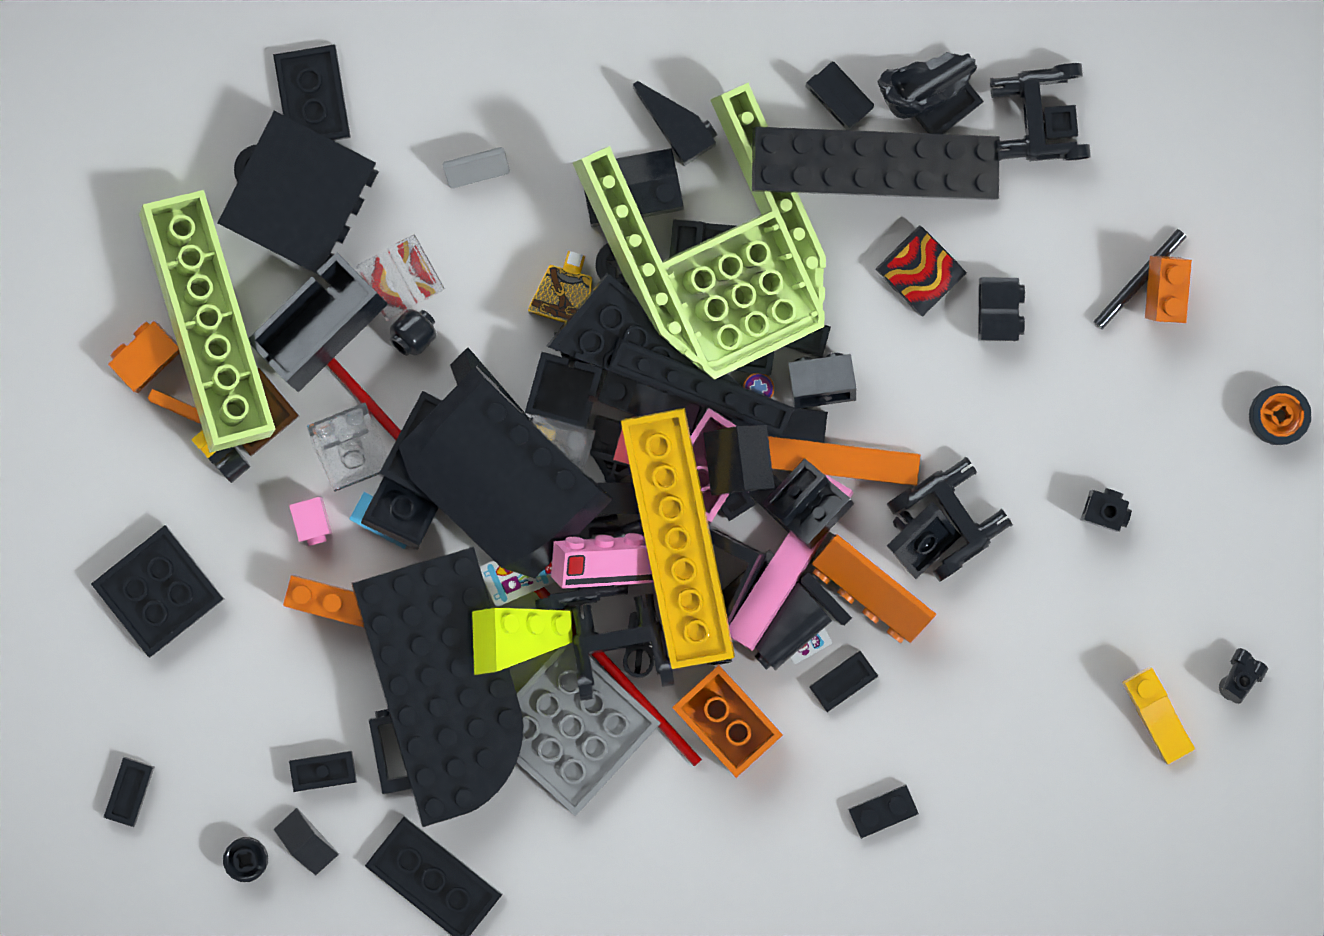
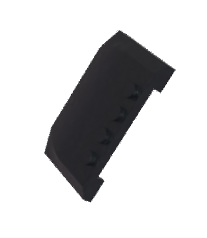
[399,366,613,579]

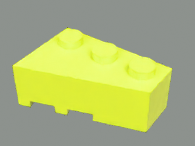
[472,608,573,675]

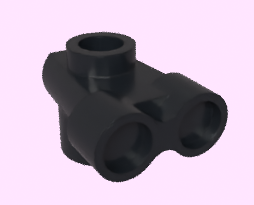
[1219,648,1268,704]

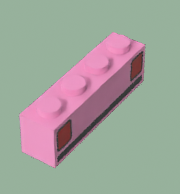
[551,533,654,588]

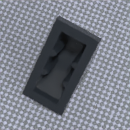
[274,808,339,876]

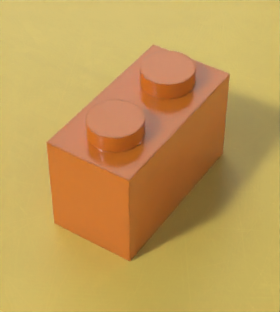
[1145,256,1192,323]
[108,321,180,393]

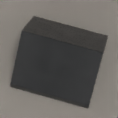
[703,425,775,496]

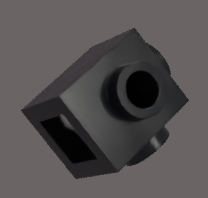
[1080,488,1132,532]

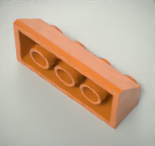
[811,534,936,644]

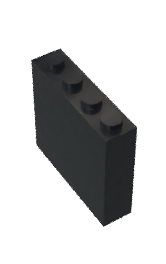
[217,110,379,275]

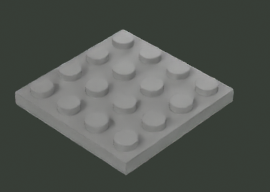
[517,642,661,816]

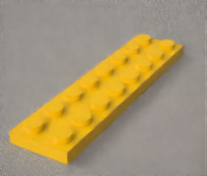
[621,408,735,669]

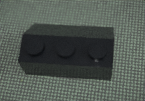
[584,148,684,227]

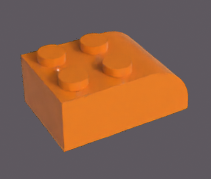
[672,665,783,778]

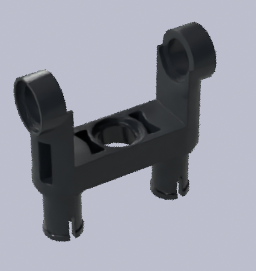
[990,63,1091,162]
[887,457,1013,582]
[535,514,628,610]
[571,594,675,701]

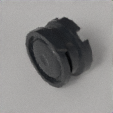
[223,837,268,882]

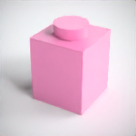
[289,497,332,546]

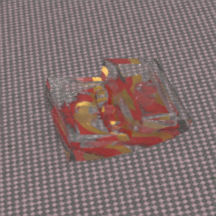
[356,234,445,322]

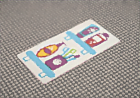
[480,561,555,607]

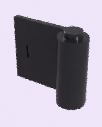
[722,549,832,671]

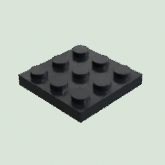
[91,525,225,658]

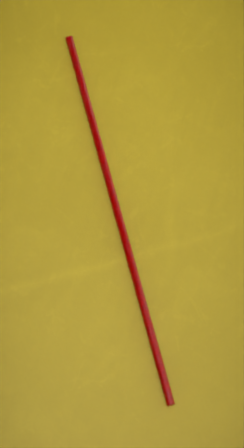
[327,358,702,766]

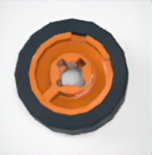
[1249,386,1311,445]

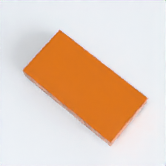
[148,389,201,424]

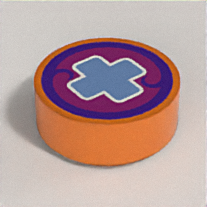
[743,373,774,398]

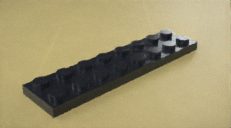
[752,127,1000,200]

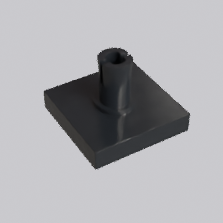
[887,502,961,579]

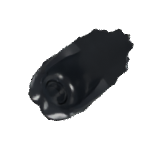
[877,52,977,119]

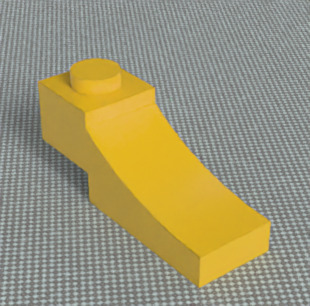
[1122,667,1195,764]

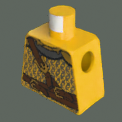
[528,251,593,323]

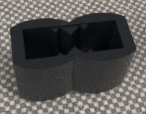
[978,277,1025,341]

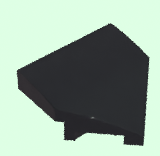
[588,415,631,483]

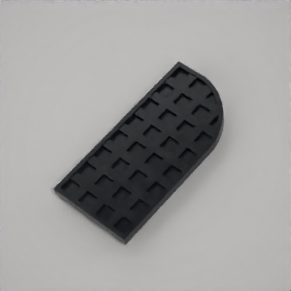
[351,547,524,827]

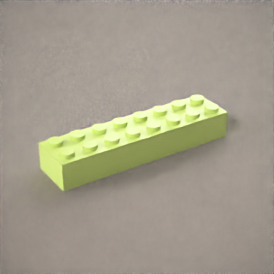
[139,190,275,453]

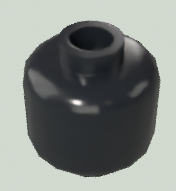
[390,309,436,356]

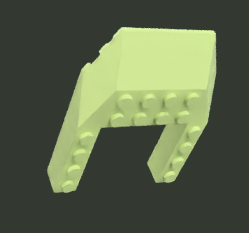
[572,83,826,379]

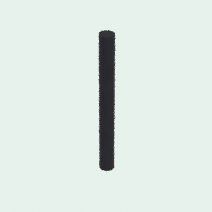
[1093,229,1187,330]

